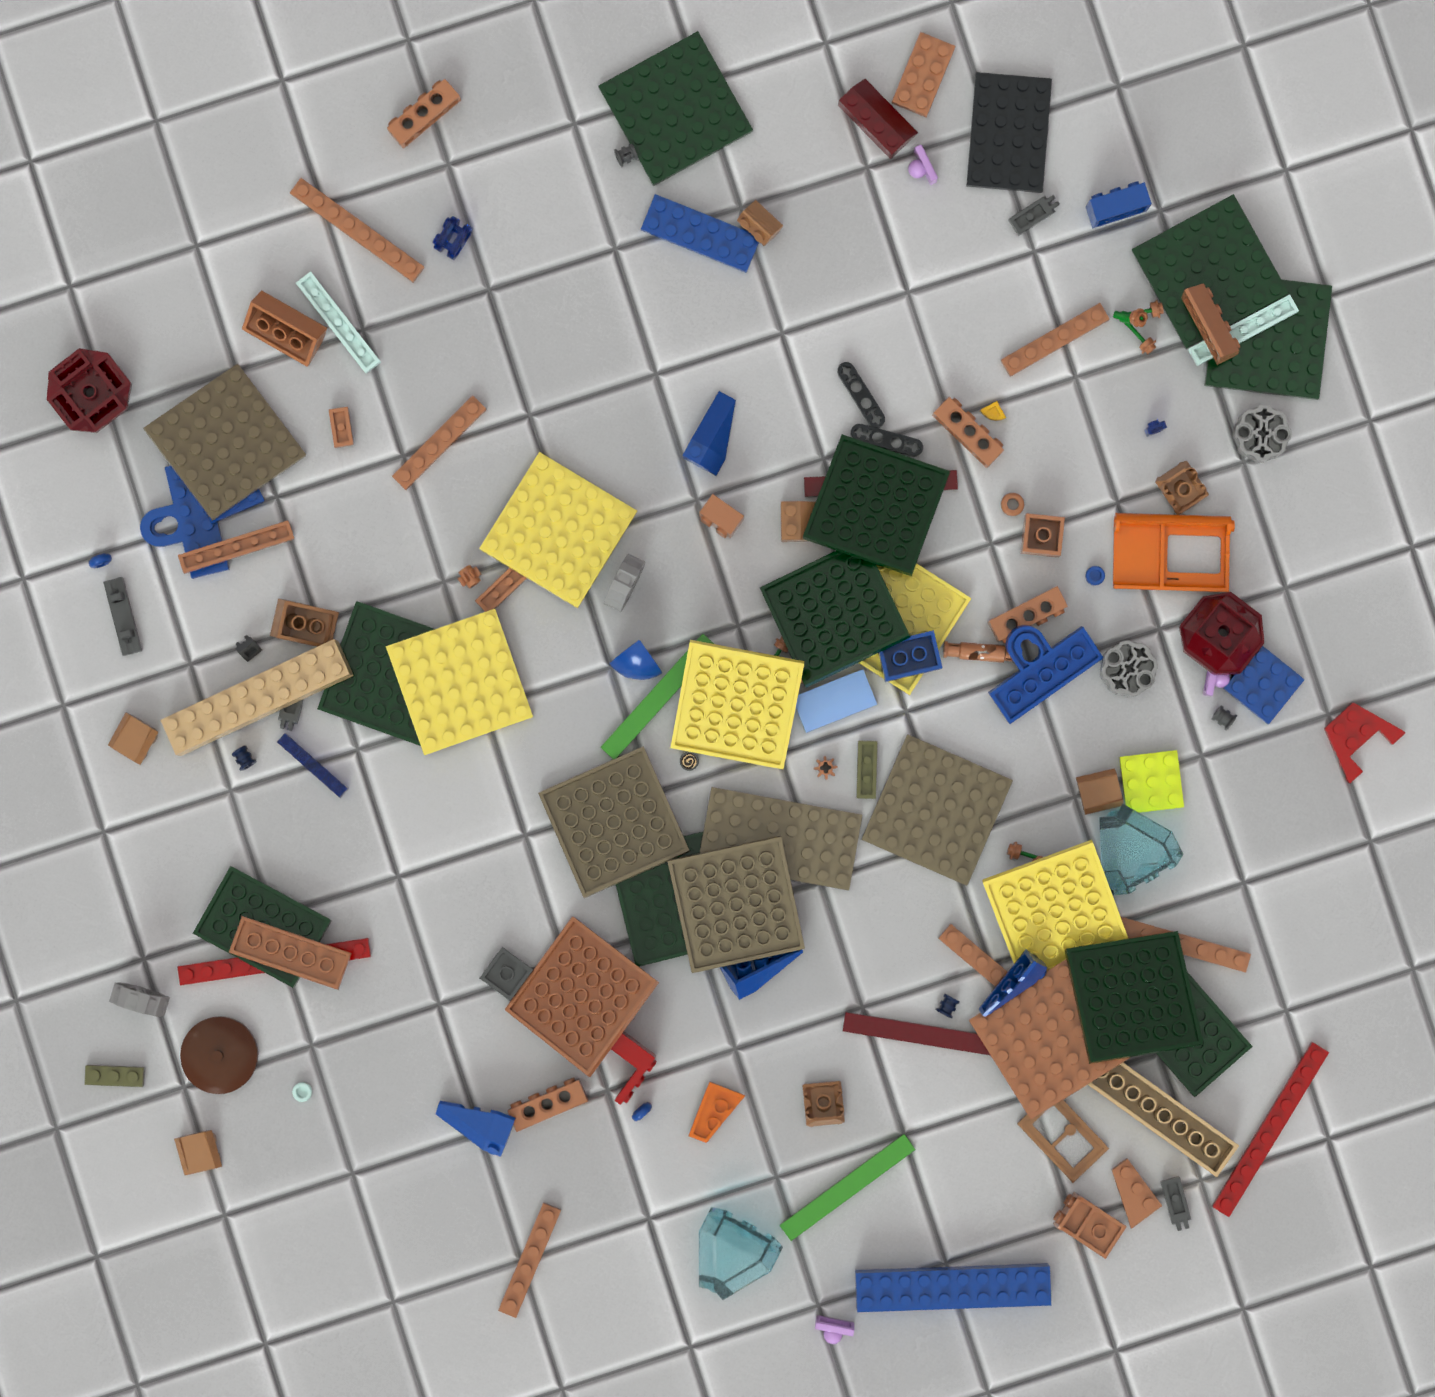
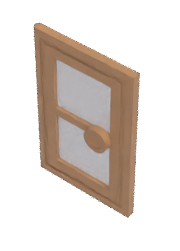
[1017,1100,1109,1183]

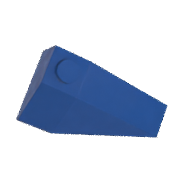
[682,391,736,476]
[979,949,1048,1017]
[720,950,803,1000]
[436,1101,515,1157]

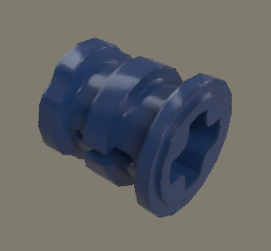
[232,746,257,771]
[935,994,960,1018]

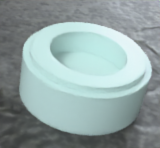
[292,1082,312,1102]

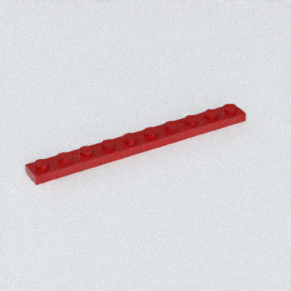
[177,938,371,985]
[1212,1042,1329,1217]

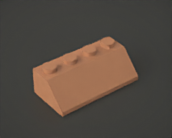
[1182,283,1240,365]
[242,290,327,367]

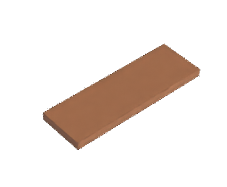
[229,916,352,990]

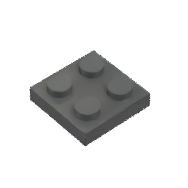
[479,947,534,1001]

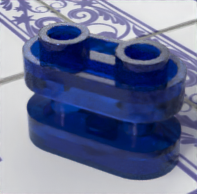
[432,216,473,260]

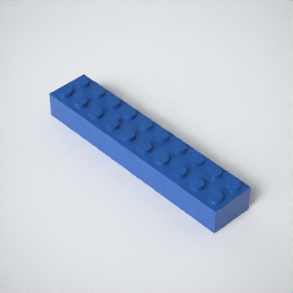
[855,1263,1052,1312]

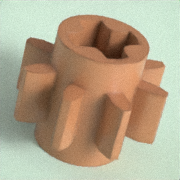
[458,565,482,589]
[813,756,838,780]

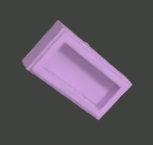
[908,145,938,185]
[1203,670,1230,696]
[815,1315,854,1344]

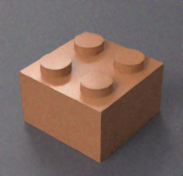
[699,494,744,538]
[1020,513,1065,558]

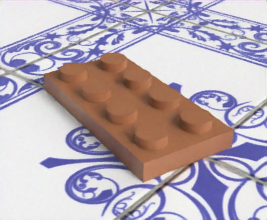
[892,32,956,118]

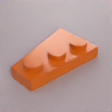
[688,1081,745,1143]

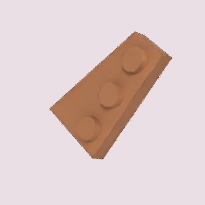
[1111,1158,1162,1229]

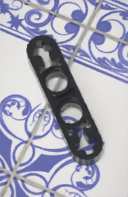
[837,362,885,428]
[851,424,923,457]

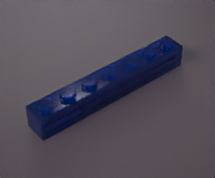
[277,733,349,798]

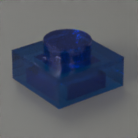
[1144,420,1167,437]

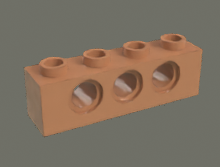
[387,79,461,149]
[932,397,1004,468]
[988,586,1068,643]
[508,1077,588,1132]

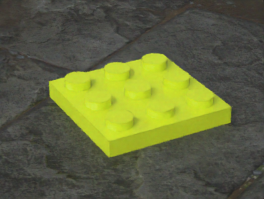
[1119,750,1184,814]

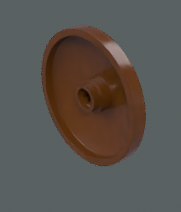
[180,1016,258,1094]

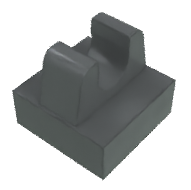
[235,635,262,662]

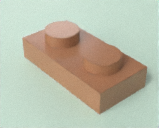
[329,407,354,448]

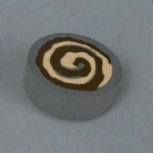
[680,752,699,771]

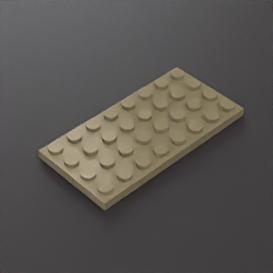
[699,787,862,891]

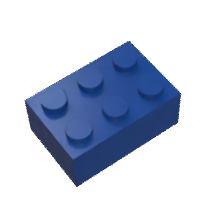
[1085,181,1152,229]
[878,630,943,682]

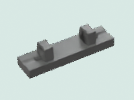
[103,577,142,656]

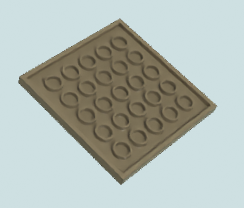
[143,364,306,521]
[861,734,1013,886]
[538,746,690,899]
[667,836,805,973]

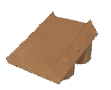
[1155,461,1209,515]
[108,712,158,765]
[1076,768,1124,815]
[803,1081,845,1127]
[174,1130,222,1175]

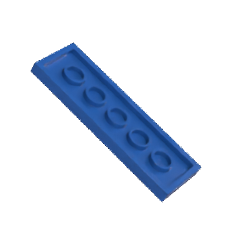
[641,194,759,273]

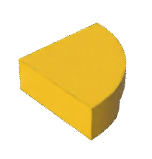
[980,401,1006,421]

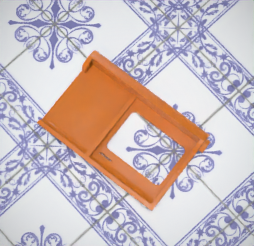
[1113,513,1235,592]

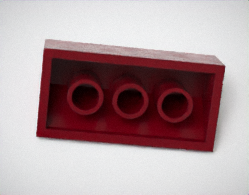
[838,79,918,159]

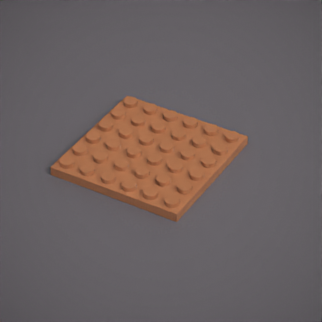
[505,916,659,1077]
[969,959,1130,1120]

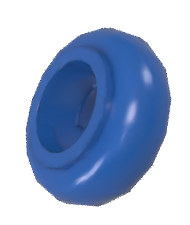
[89,553,112,568]
[632,1102,652,1121]

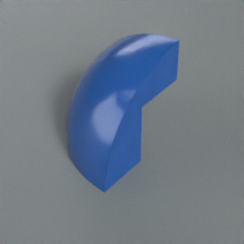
[610,640,662,680]

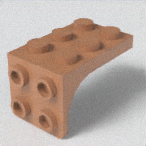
[1053,1192,1127,1259]

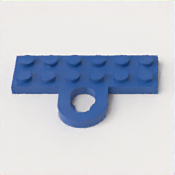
[140,466,230,579]
[988,625,1103,724]

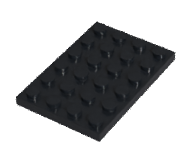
[966,72,1052,193]

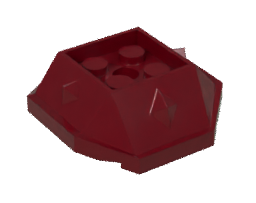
[47,348,132,433]
[1179,592,1265,675]

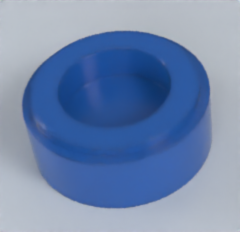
[1085,566,1105,586]

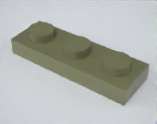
[856,741,877,799]
[85,1065,144,1087]

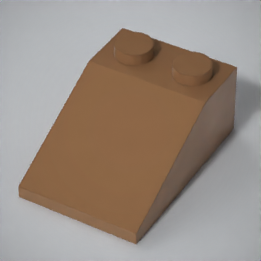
[781,501,816,542]
[270,598,339,647]

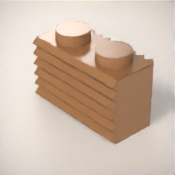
[737,200,783,246]

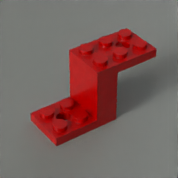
[611,1032,657,1105]

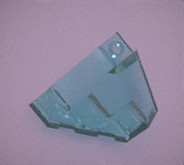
[1099,804,1183,895]
[699,1207,783,1300]

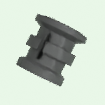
[614,143,638,167]
[1211,705,1237,730]

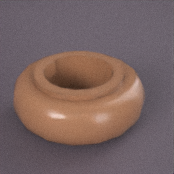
[1001,493,1024,516]

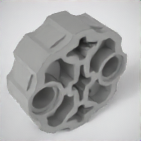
[1232,405,1292,463]
[604,554,645,612]
[1099,640,1158,697]
[109,982,170,1017]

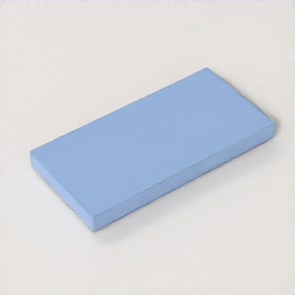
[796,669,877,733]

